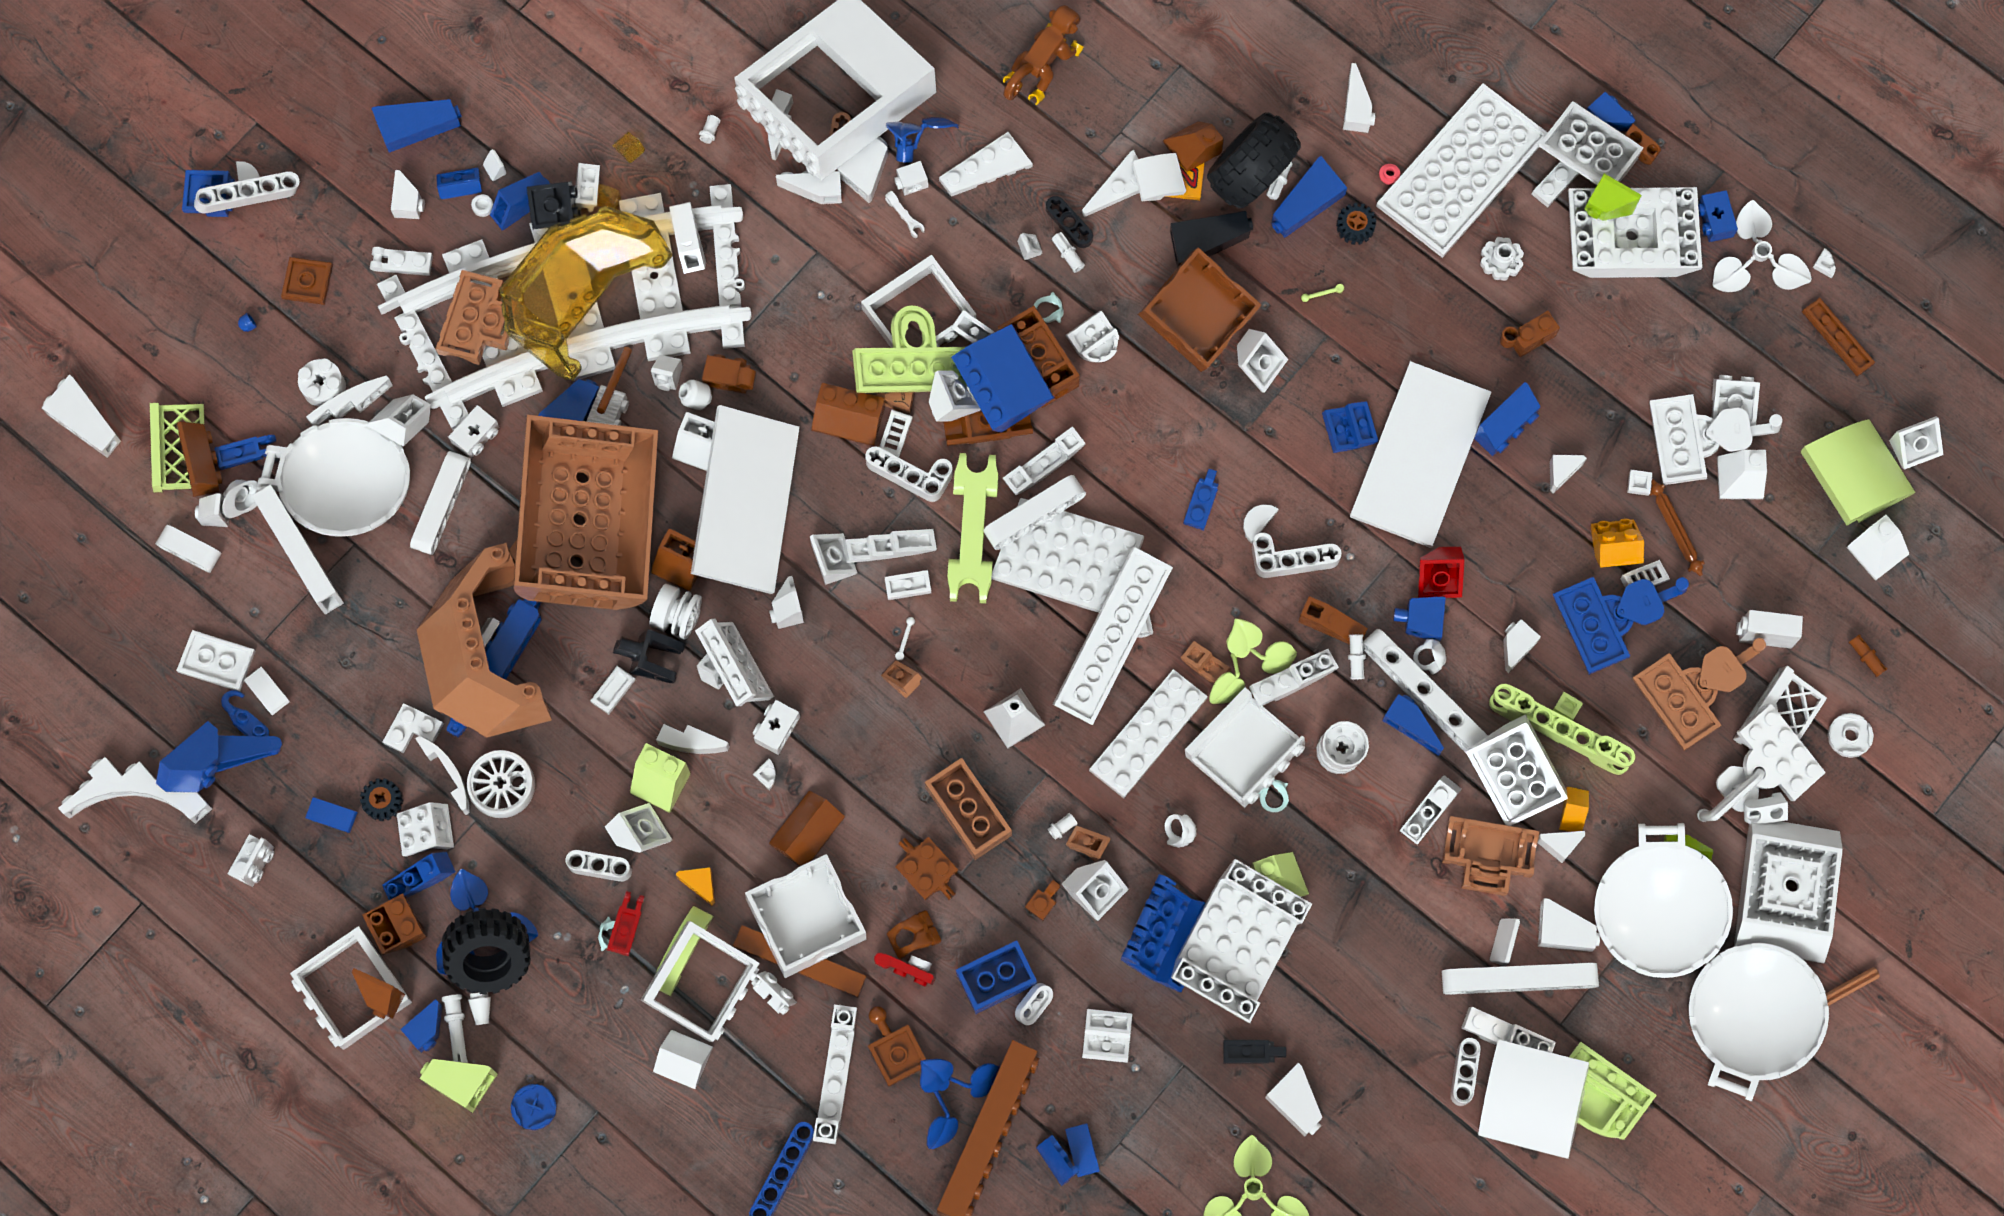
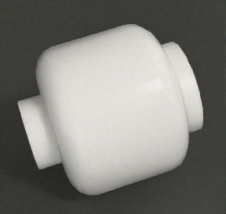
[679,380,712,410]

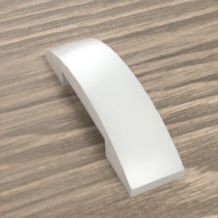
[1003,427,1085,495]
[415,736,470,815]

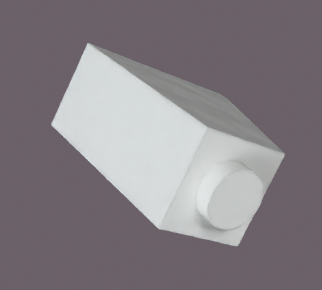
[837,137,888,203]
[1538,898,1600,952]
[1265,1063,1322,1136]

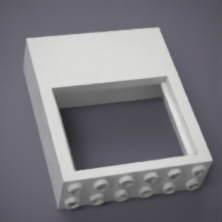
[735,0,936,181]

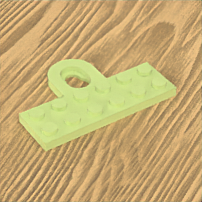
[852,305,967,393]

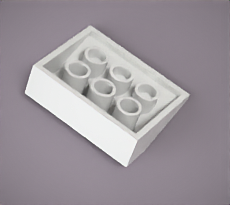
[1538,101,1643,185]
[1466,714,1568,826]

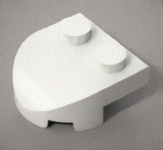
[1065,311,1119,362]

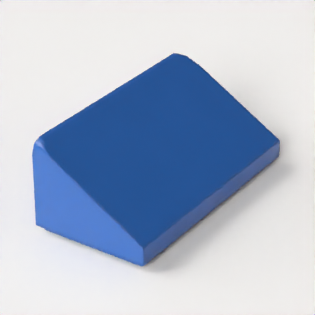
[436,168,482,199]

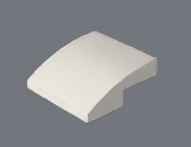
[1132,153,1186,201]
[1082,1009,1132,1063]

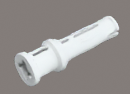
[442,994,468,1063]

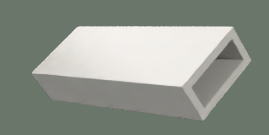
[252,484,344,614]

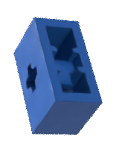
[1698,190,1738,242]

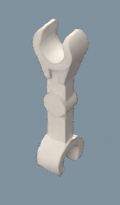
[885,191,924,238]

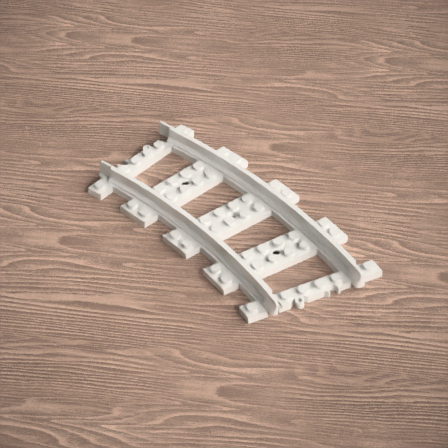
[377,184,752,430]

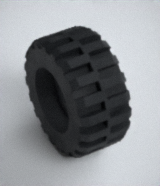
[442,908,531,995]

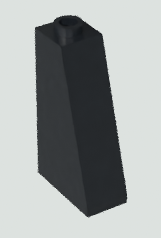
[1170,211,1253,268]

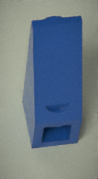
[382,852,456,900]

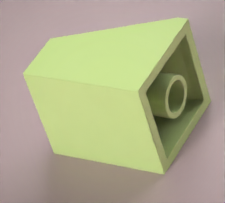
[630,743,691,813]
[420,1059,498,1113]

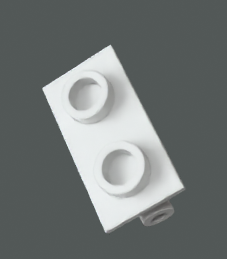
[751,971,797,1015]

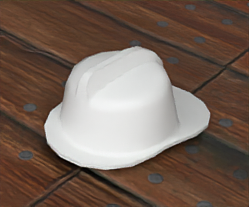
[222,479,259,518]

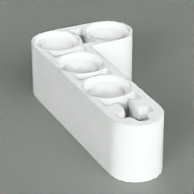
[865,446,953,502]
[1252,532,1341,578]

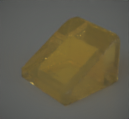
[612,132,645,163]

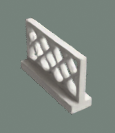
[695,619,774,706]
[1733,666,1827,746]

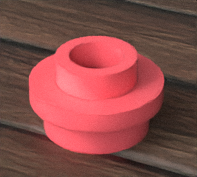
[1379,164,1400,185]

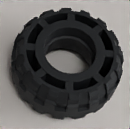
[1207,112,1301,208]

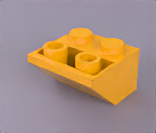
[1591,519,1644,568]

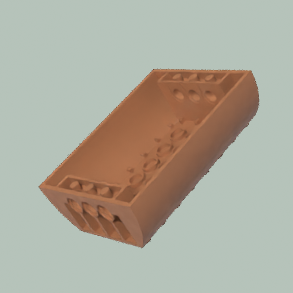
[513,415,658,610]

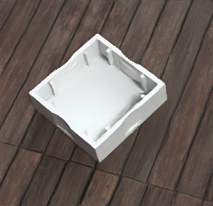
[745,854,866,978]

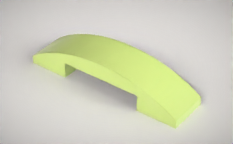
[656,906,713,996]

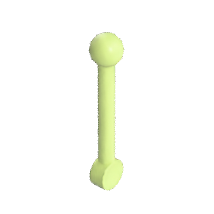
[1301,284,1344,302]

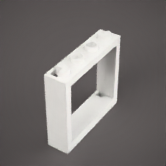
[861,255,976,348]
[641,921,759,1042]
[290,926,412,1050]

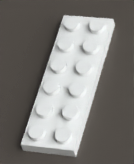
[1089,669,1208,798]

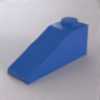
[1382,694,1444,756]

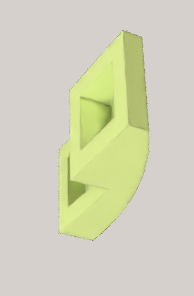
[1543,692,1583,743]

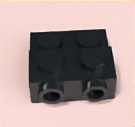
[527,181,581,230]

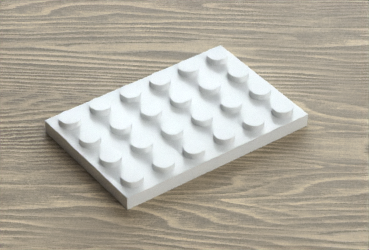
[992,498,1144,613]

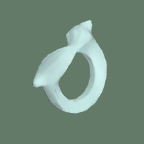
[1034,292,1064,324]
[1259,780,1289,812]
[598,917,615,951]

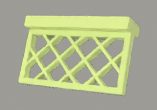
[150,403,205,493]

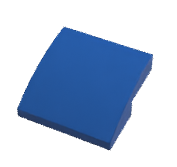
[1322,401,1378,453]

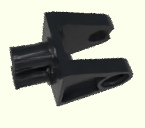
[613,629,686,683]

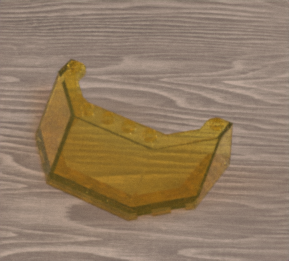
[499,206,673,381]

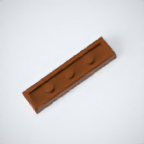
[1802,297,1875,377]

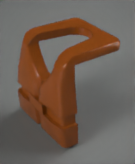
[887,910,941,959]

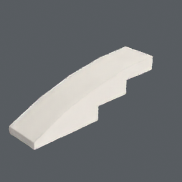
[306,376,393,426]
[843,529,937,563]

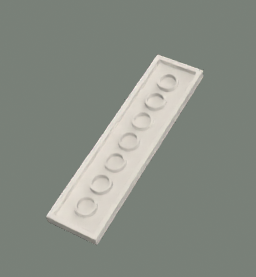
[1052,547,1173,725]

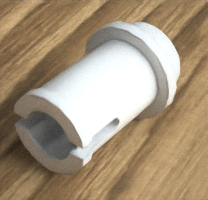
[699,115,721,144]
[1048,813,1077,840]

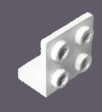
[397,802,454,857]
[228,834,275,887]

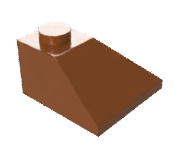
[1163,121,1224,172]
[352,968,405,1019]

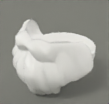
[1413,639,1446,675]
[1165,814,1197,848]

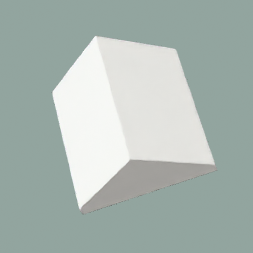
[1889,416,1943,469]
[810,533,857,585]
[653,1030,713,1089]

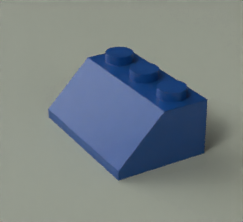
[1474,382,1541,456]

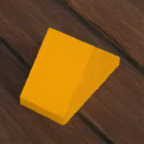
[1559,787,1589,832]
[676,868,715,906]

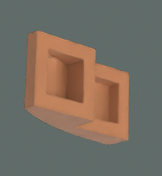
[1181,641,1231,685]

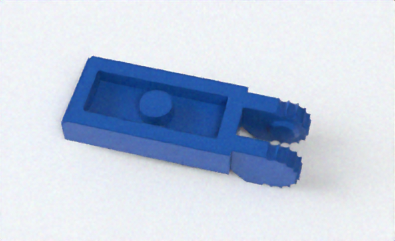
[214,435,276,470]

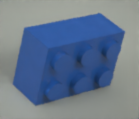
[956,940,1037,1014]

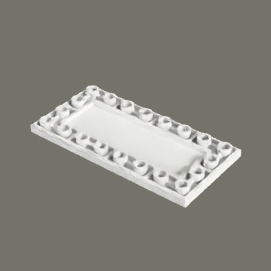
[1350,361,1491,548]
[691,405,799,594]

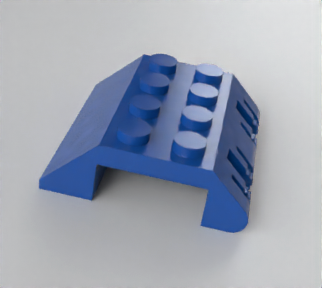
[1121,874,1206,993]

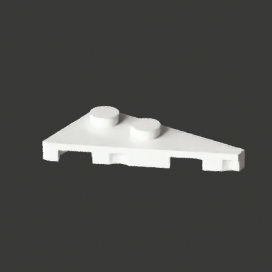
[1082,150,1139,217]

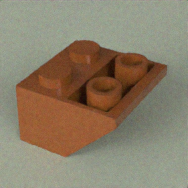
[651,529,698,592]
[362,893,427,955]

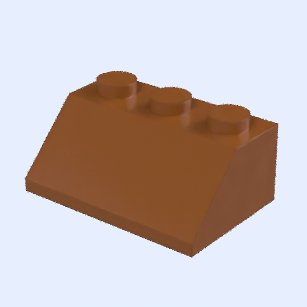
[812,383,886,446]
[177,422,222,497]

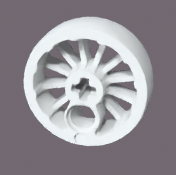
[467,750,535,818]

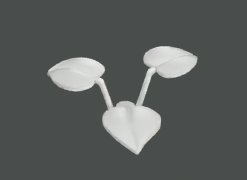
[1712,200,1812,292]

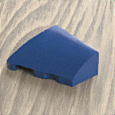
[1036,1135,1079,1186]

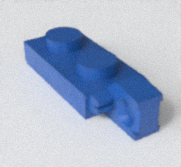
[1183,469,1218,531]

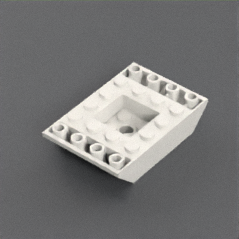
[1568,187,1702,278]
[1734,821,1843,963]

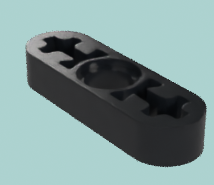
[1046,196,1093,248]

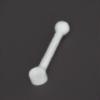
[895,617,915,661]

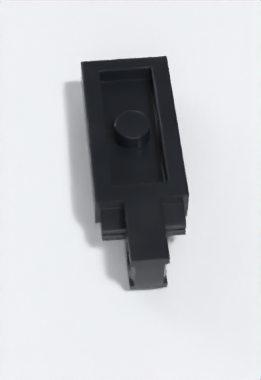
[1223,1040,1287,1064]

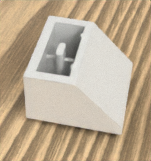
[368,394,431,446]
[672,412,715,471]

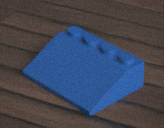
[951,324,1055,433]

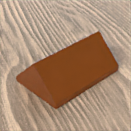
[769,791,845,867]

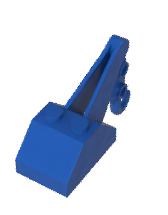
[156,690,282,792]

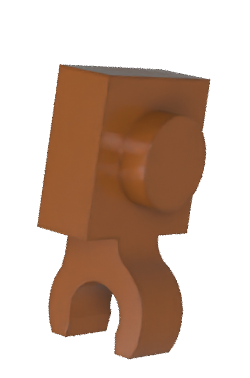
[1025,880,1060,921]

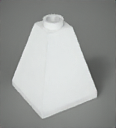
[984,688,1045,749]

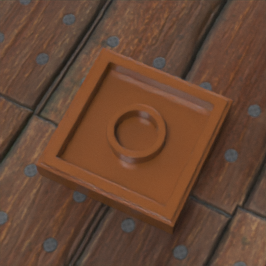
[281,257,333,305]

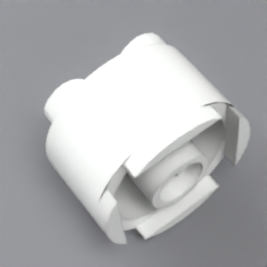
[298,358,346,407]

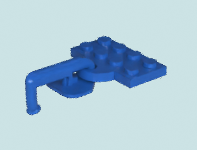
[1553,577,1689,675]

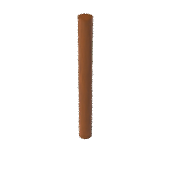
[597,347,632,414]

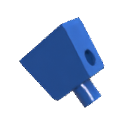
[1393,597,1446,642]

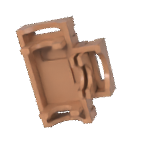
[435,270,519,365]
[1442,816,1539,896]

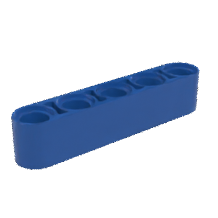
[749,1122,814,1216]

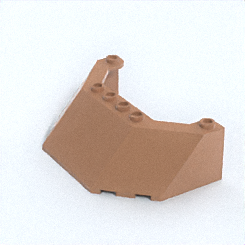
[417,543,552,738]

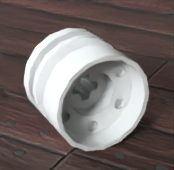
[649,584,702,639]
[1316,721,1369,774]

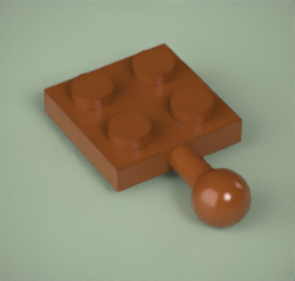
[868,1006,926,1087]

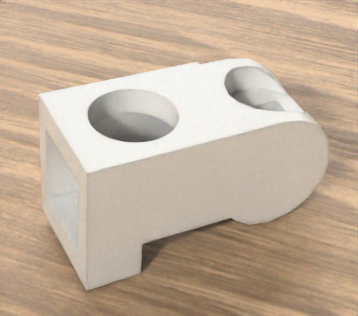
[1744,792,1788,824]

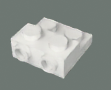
[1711,375,1760,426]

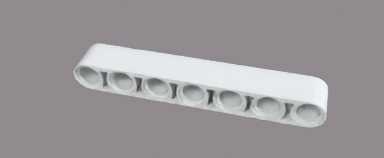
[1441,963,1599,994]

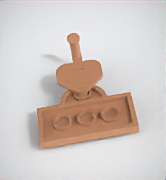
[1632,638,1766,751]

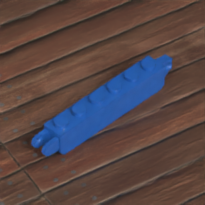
[446,599,542,738]

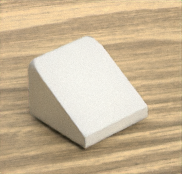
[483,149,506,181]

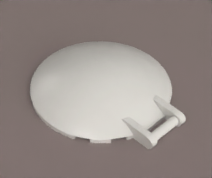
[257,418,410,537]
[1594,823,1733,978]
[1689,943,1829,1101]

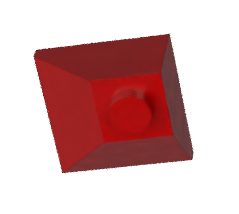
[1418,546,1465,598]

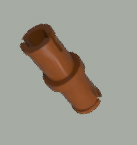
[1848,634,1888,677]

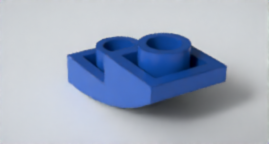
[305,797,358,833]
[1065,1123,1100,1177]

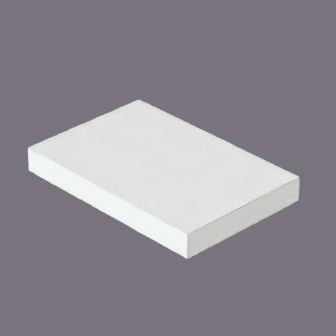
[176,630,256,691]

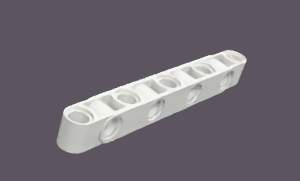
[1363,629,1488,754]

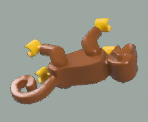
[1003,5,1084,105]

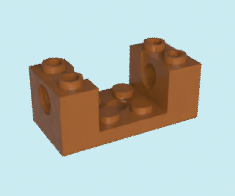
[997,306,1080,408]

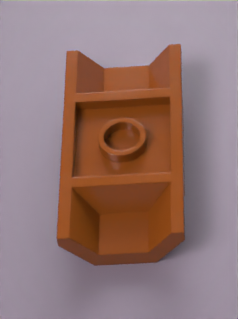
[943,410,1033,446]

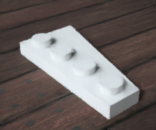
[939,132,1033,197]

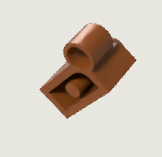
[1500,311,1560,358]
[702,354,756,394]

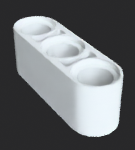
[155,525,221,573]
[566,850,632,881]
[1450,1038,1480,1106]

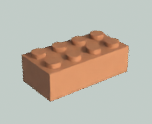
[925,758,1012,860]

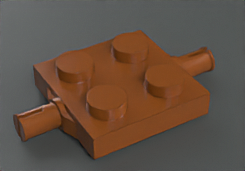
[895,837,959,901]

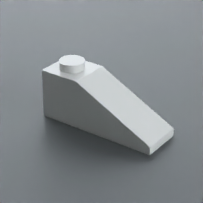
[1343,63,1375,133]

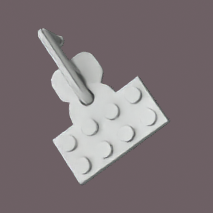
[1649,394,1782,485]
[1697,704,1826,822]

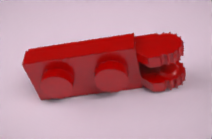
[607,891,645,956]
[874,952,936,987]

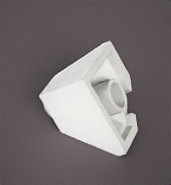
[929,371,981,422]
[769,576,804,629]

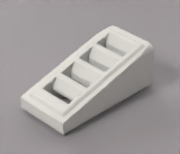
[880,410,913,458]
[1620,560,1670,588]

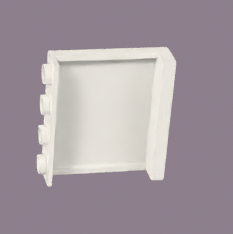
[1185,687,1305,808]

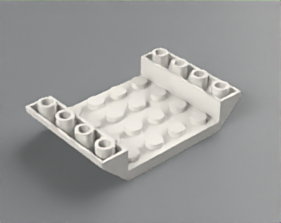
[1171,859,1312,1023]

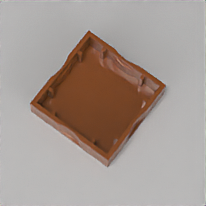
[1137,247,1261,372]

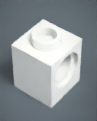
[894,161,928,196]
[697,654,724,690]

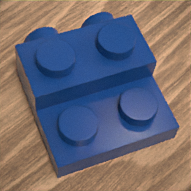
[182,170,235,217]

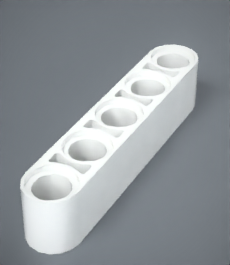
[194,172,299,213]
[410,451,471,555]
[983,475,1086,550]

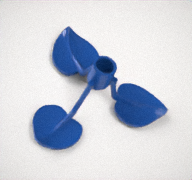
[886,117,959,163]
[436,869,538,975]
[920,1059,1000,1149]

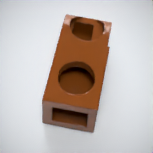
[1624,124,1661,165]

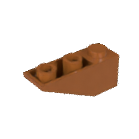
[1298,596,1368,645]

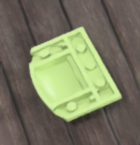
[1569,1042,1657,1140]

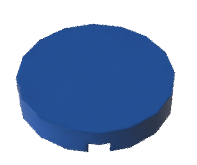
[510,1084,557,1130]

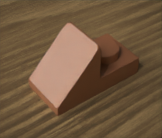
[881,660,922,698]
[1066,825,1110,862]

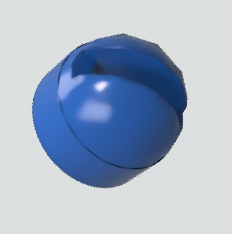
[238,313,257,332]

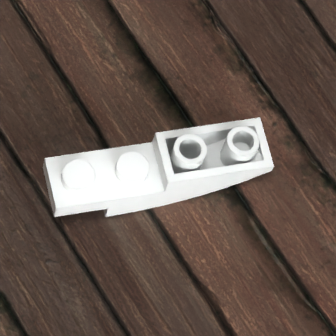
[1249,649,1339,707]
[1462,1007,1556,1053]

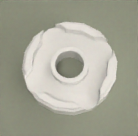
[1827,713,1874,758]

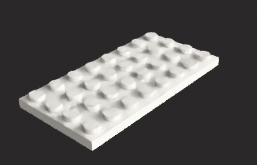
[1376,83,1548,258]

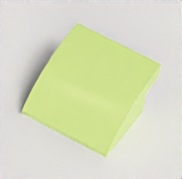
[1801,419,1915,525]

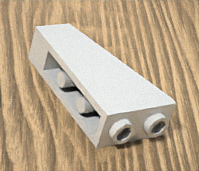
[42,375,121,458]

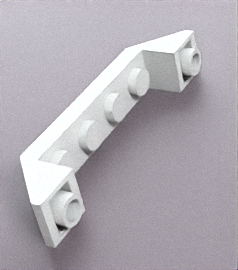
[813,1004,857,1144]

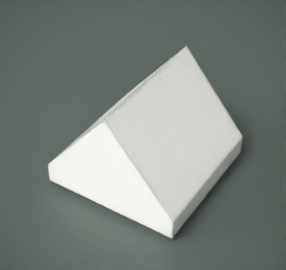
[1017,233,1043,260]

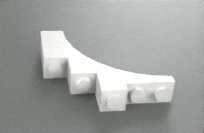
[59,757,212,824]

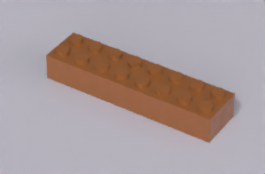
[937,1040,1040,1216]

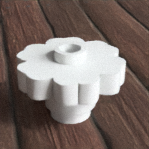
[1480,237,1524,281]

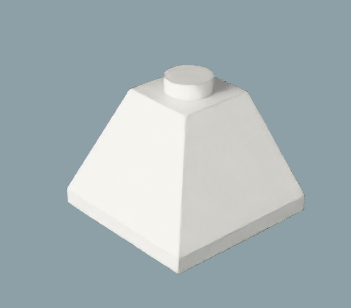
[1237,329,1288,393]
[1717,450,1767,499]
[1847,515,1909,581]
[605,803,672,853]
[1062,860,1129,921]

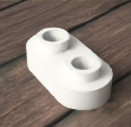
[1015,983,1053,1025]

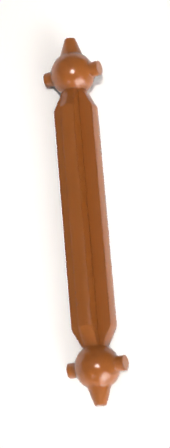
[1649,479,1705,576]

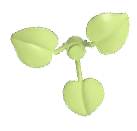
[1209,618,1297,704]
[1204,1135,1309,1216]

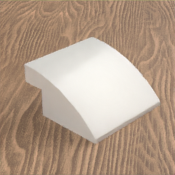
[1478,1039,1589,1159]

